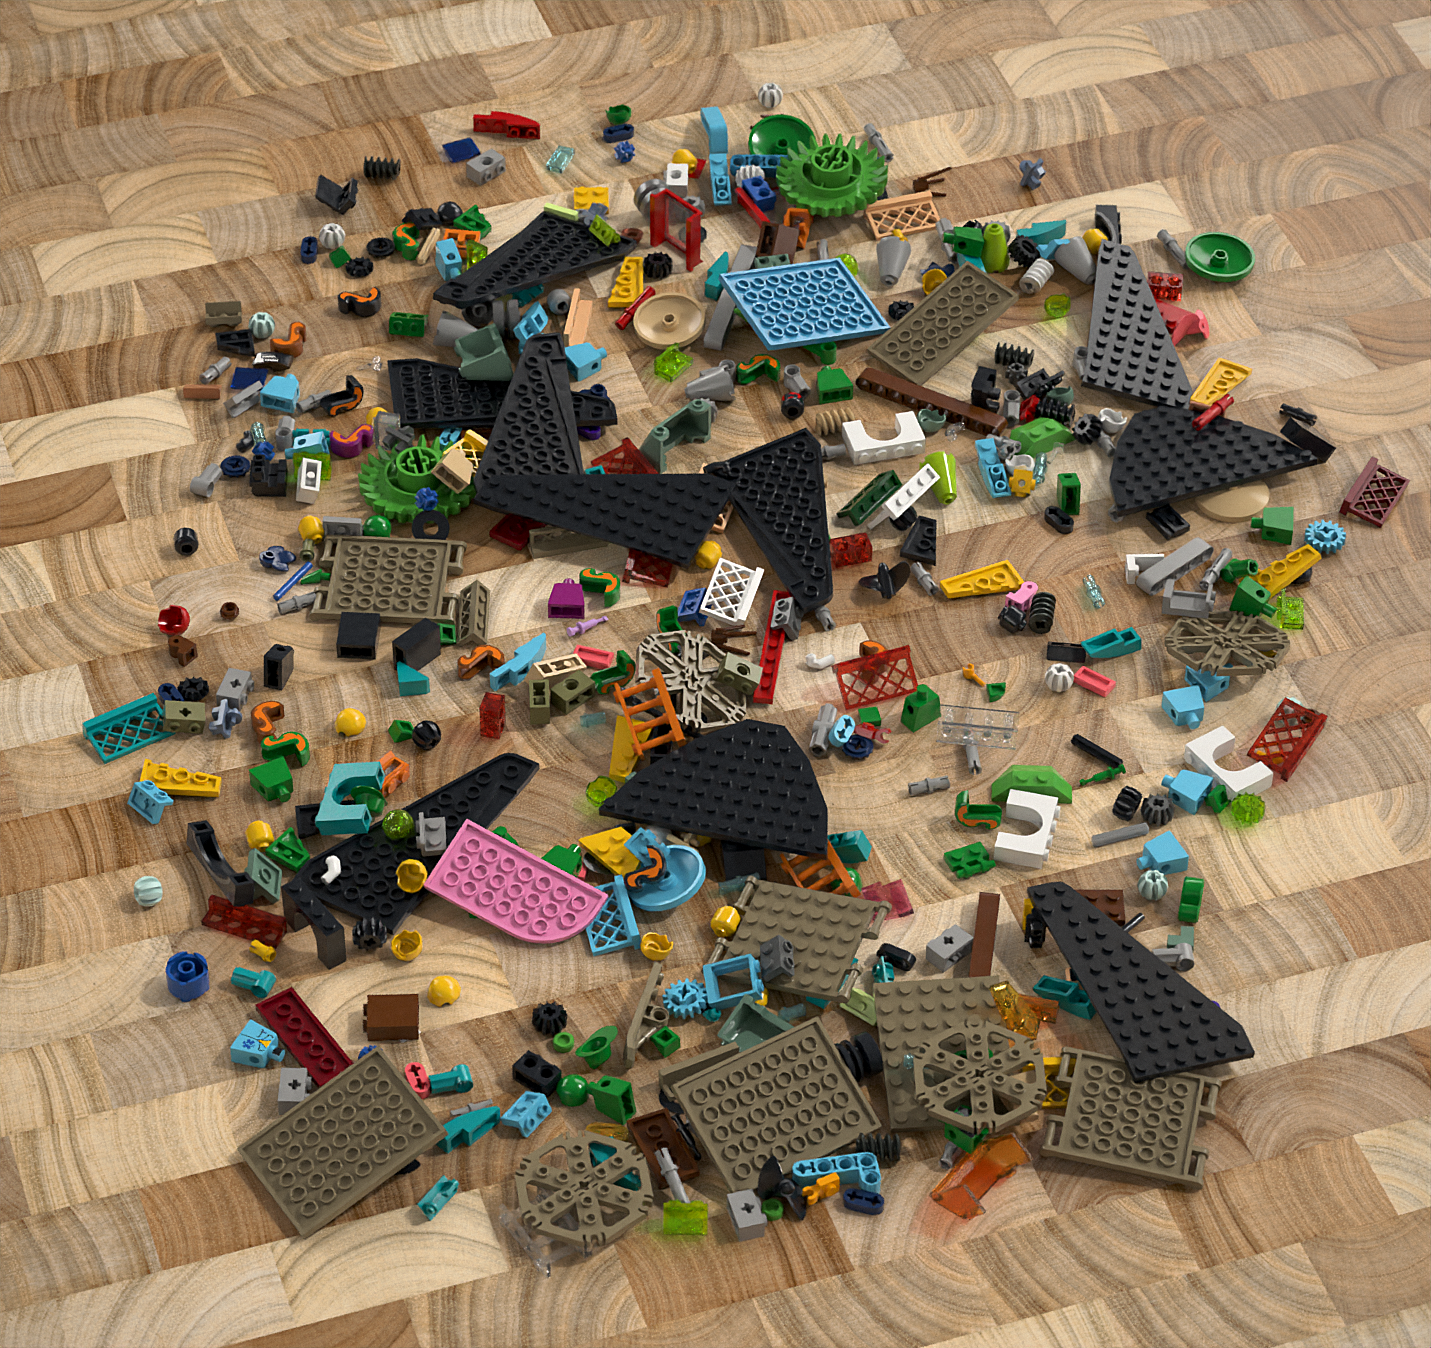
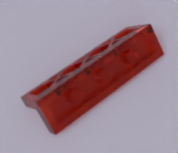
[201,894,287,949]

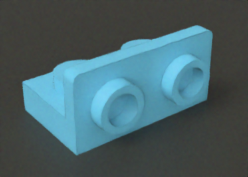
[1036,239,1070,260]
[127,780,174,824]
[624,827,672,867]
[500,1091,552,1137]

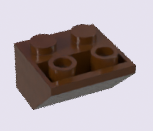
[755,221,800,264]

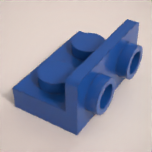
[677,587,713,627]

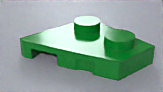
[453,205,492,240]
[265,827,310,873]

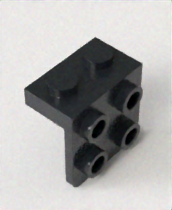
[315,175,358,215]
[1014,368,1065,400]

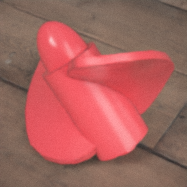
[1171,309,1209,346]

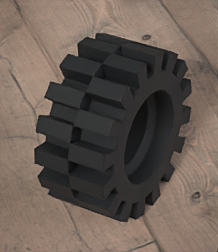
[1008,235,1041,268]

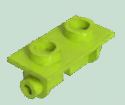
[589,215,620,246]

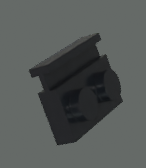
[1146,504,1190,540]

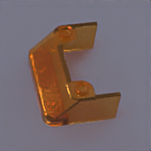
[929,1131,1034,1220]

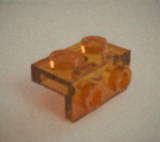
[1014,994,1059,1024]

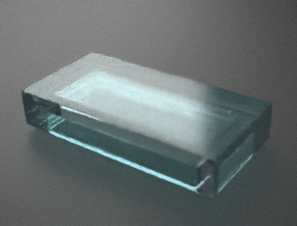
[546,145,575,173]

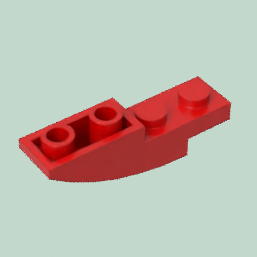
[473,111,541,139]

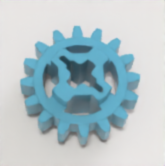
[1304,520,1346,554]
[662,978,708,1019]

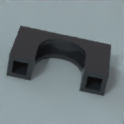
[281,877,347,970]

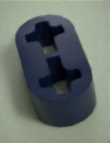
[603,124,634,143]
[300,236,318,264]
[158,683,184,705]
[843,1188,884,1215]

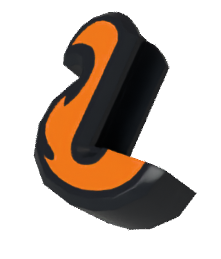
[337,287,382,317]
[320,375,364,416]
[624,845,668,893]

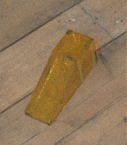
[989,980,1040,1041]

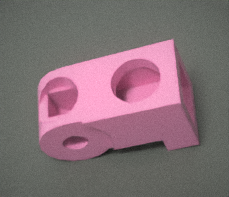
[1005,581,1038,612]

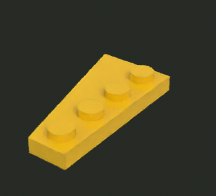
[608,257,643,307]
[1190,357,1252,406]
[1238,544,1322,600]
[940,560,1024,599]
[609,715,654,783]
[140,759,222,797]

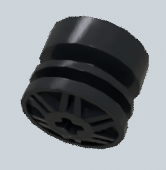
[834,1031,884,1083]

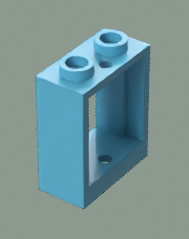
[703,954,764,1011]

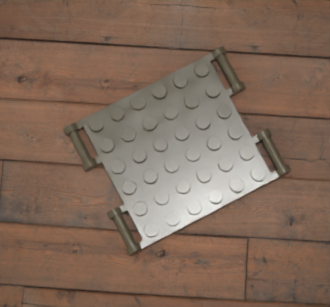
[309,534,467,625]
[701,876,892,1003]
[1039,1047,1222,1190]

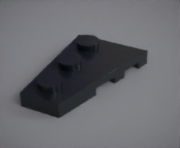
[900,515,937,566]
[295,800,356,840]

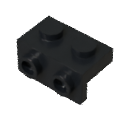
[401,208,442,230]

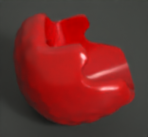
[158,605,190,636]

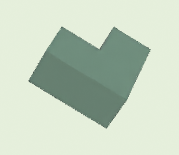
[1167,926,1194,952]

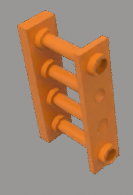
[613,668,686,761]
[779,840,861,898]

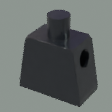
[264,644,294,691]

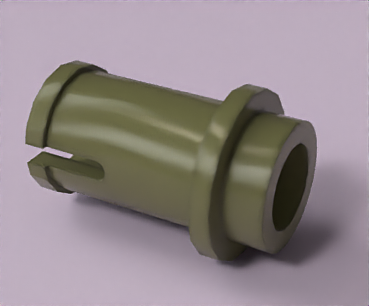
[299,539,315,562]

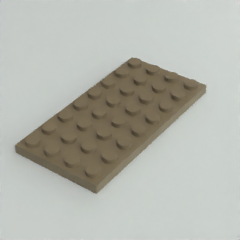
[867,261,1019,386]

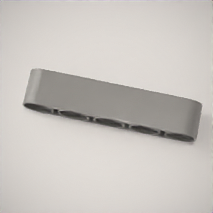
[1136,537,1214,596]

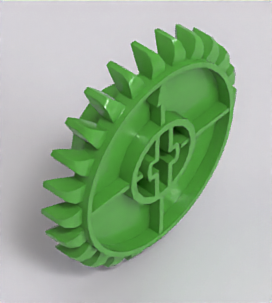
[776,133,888,217]
[358,435,476,524]

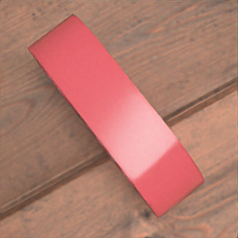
[405,1062,431,1099]

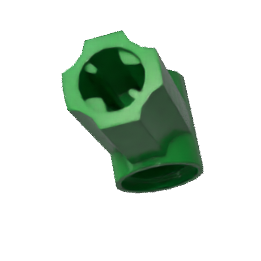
[803,341,836,365]
[1220,558,1259,583]

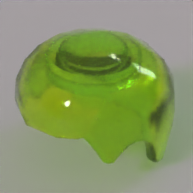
[835,253,859,275]
[1044,293,1071,318]
[585,776,617,808]
[382,809,415,839]

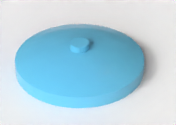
[625,845,706,911]

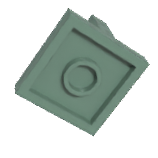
[244,848,282,904]

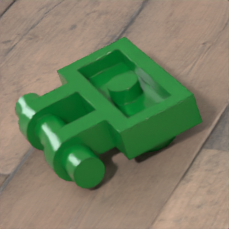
[943,841,996,879]

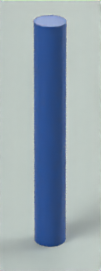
[273,561,313,601]

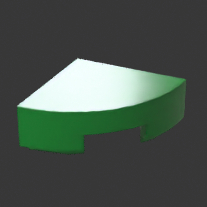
[986,682,1006,702]

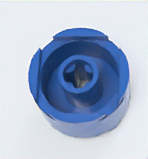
[166,951,209,1002]

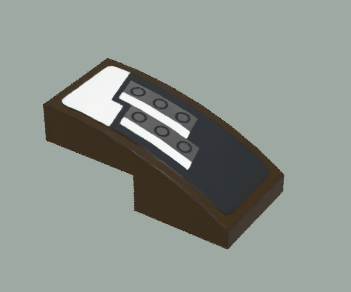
[252,352,294,372]

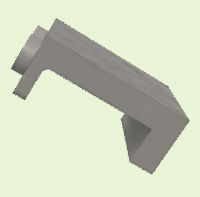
[1162,579,1216,619]

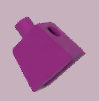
[548,578,585,619]

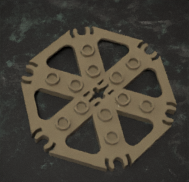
[1164,611,1290,676]
[635,630,746,733]
[913,1020,1047,1134]
[515,1130,654,1248]

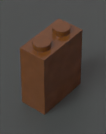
[363,994,419,1041]

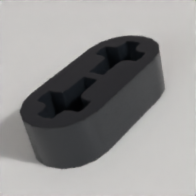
[1044,506,1074,534]
[876,943,916,971]

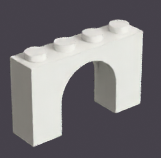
[842,411,926,465]
[1184,726,1273,806]
[994,789,1061,869]

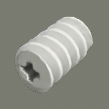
[1019,259,1054,294]

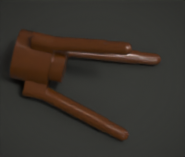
[913,167,952,197]
[711,625,757,655]

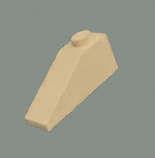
[524,653,587,690]

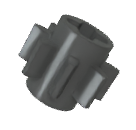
[1005,363,1028,385]

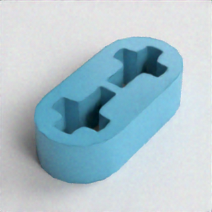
[439,428,462,451]
[828,715,855,747]

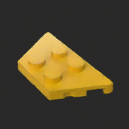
[578,827,642,880]

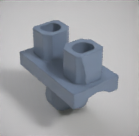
[1019,158,1046,190]
[582,203,608,226]
[209,699,243,739]

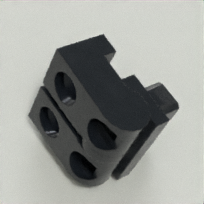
[970,366,1001,414]
[249,454,288,497]

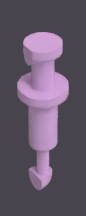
[566,616,609,637]

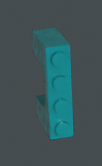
[315,761,385,835]

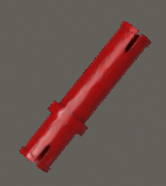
[615,286,656,330]
[1192,394,1234,431]

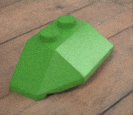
[1010,417,1076,459]
[991,765,1072,804]

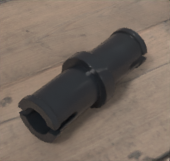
[1279,403,1317,426]

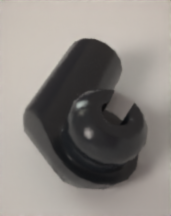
[236,430,254,452]
[703,461,732,474]

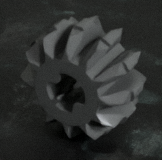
[1140,793,1175,826]

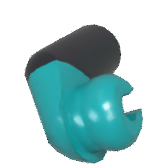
[701,1003,721,1022]

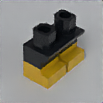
[1022,898,1046,949]

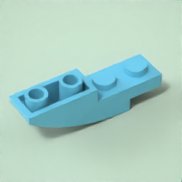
[709,153,732,206]
[513,301,548,345]
[974,438,1011,498]
[490,633,546,691]

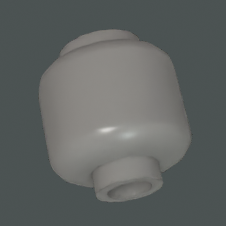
[547,289,572,315]

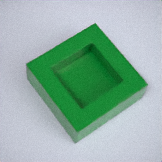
[858,707,881,727]

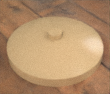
[634,292,705,349]
[1194,479,1269,523]

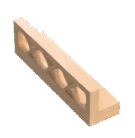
[564,288,592,347]

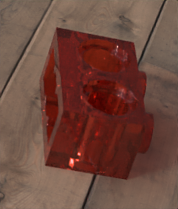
[1147,271,1183,301]
[829,532,873,568]
[479,692,506,739]

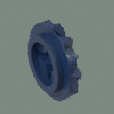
[220,455,250,478]
[842,734,874,760]

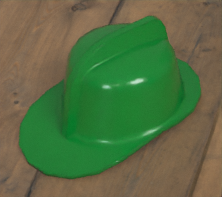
[350,786,388,822]
[575,1025,618,1069]

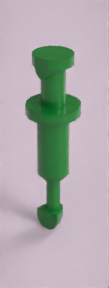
[1079,764,1126,785]

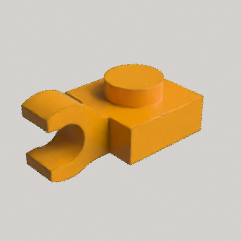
[802,1172,840,1205]

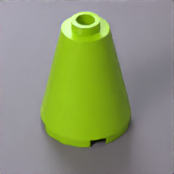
[981,223,1010,273]
[919,451,957,505]

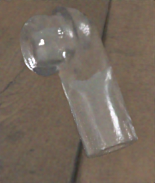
[945,421,965,442]

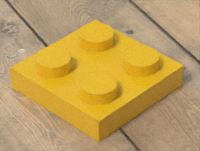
[574,187,609,214]

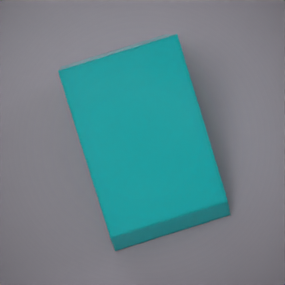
[397,661,430,696]

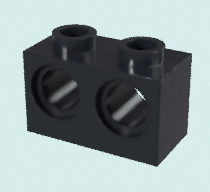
[512,1050,562,1098]

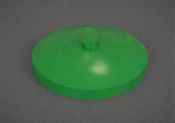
[748,114,816,167]
[1184,232,1255,282]

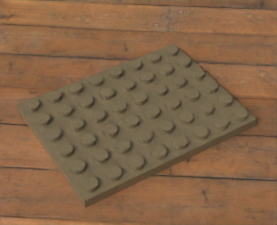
[872,976,1020,1133]
[670,1016,882,1193]
[237,1046,448,1239]

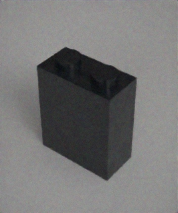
[336,612,381,660]
[392,617,441,671]

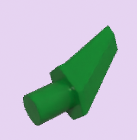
[300,569,331,585]

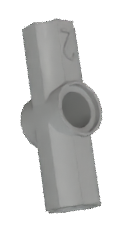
[935,218,959,264]
[809,703,837,757]

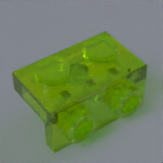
[466,239,488,270]
[293,451,332,481]
[663,1200,708,1236]

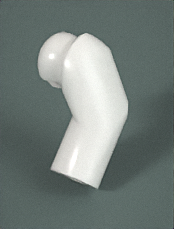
[805,653,835,669]
[321,856,341,885]

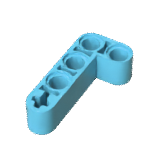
[700,106,728,154]
[792,1152,881,1194]

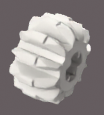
[736,164,765,187]

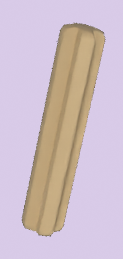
[416,228,440,265]

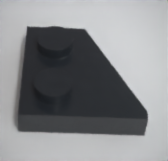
[215,329,255,357]

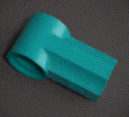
[231,967,277,998]
[428,1064,474,1094]

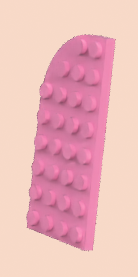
[424,819,608,944]

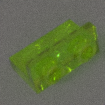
[654,342,693,382]
[1276,589,1304,630]

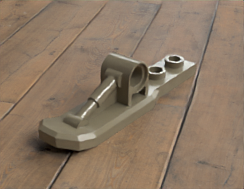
[623,962,669,1069]

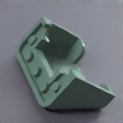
[454,323,514,381]
[637,399,711,474]
[717,994,794,1053]

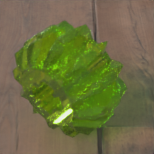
[1231,792,1265,825]

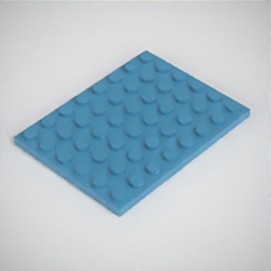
[718,258,891,351]

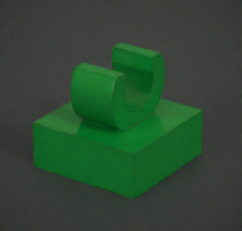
[1204,785,1231,813]

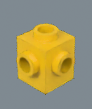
[1009,469,1036,497]

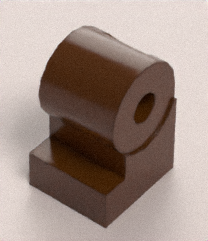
[168,635,198,667]

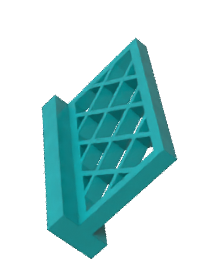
[82,693,176,764]

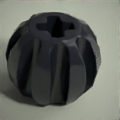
[889,505,917,531]
[412,720,441,750]

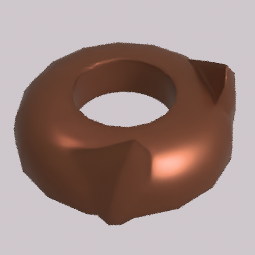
[621,228,643,245]

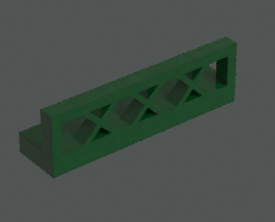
[836,470,903,526]

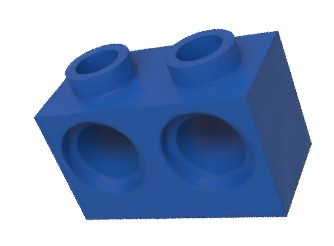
[741,175,777,212]

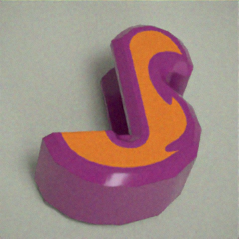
[329,424,374,458]

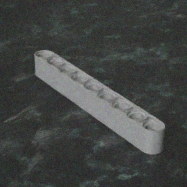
[704,244,757,351]

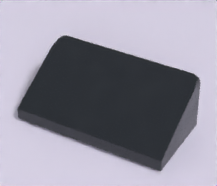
[1046,641,1086,663]

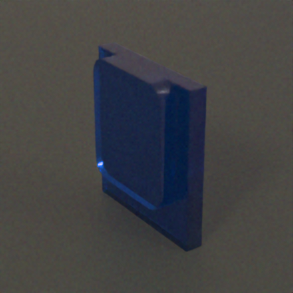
[442,137,481,163]
[231,367,268,391]

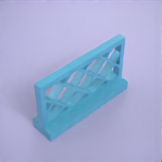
[586,874,641,956]

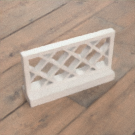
[867,464,940,530]
[699,558,764,632]

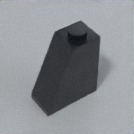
[1280,417,1336,463]

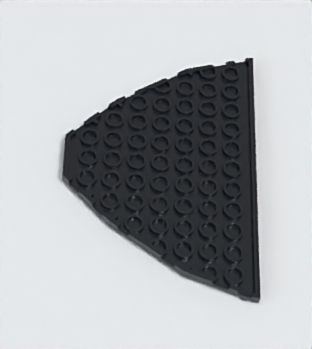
[1109,406,1318,517]
[598,719,828,861]

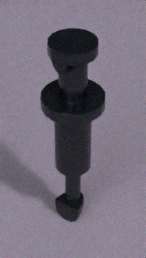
[670,1112,702,1161]

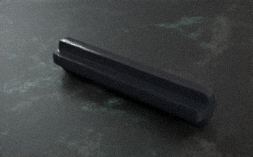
[1071,734,1123,769]

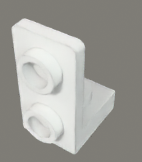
[1125,554,1164,584]

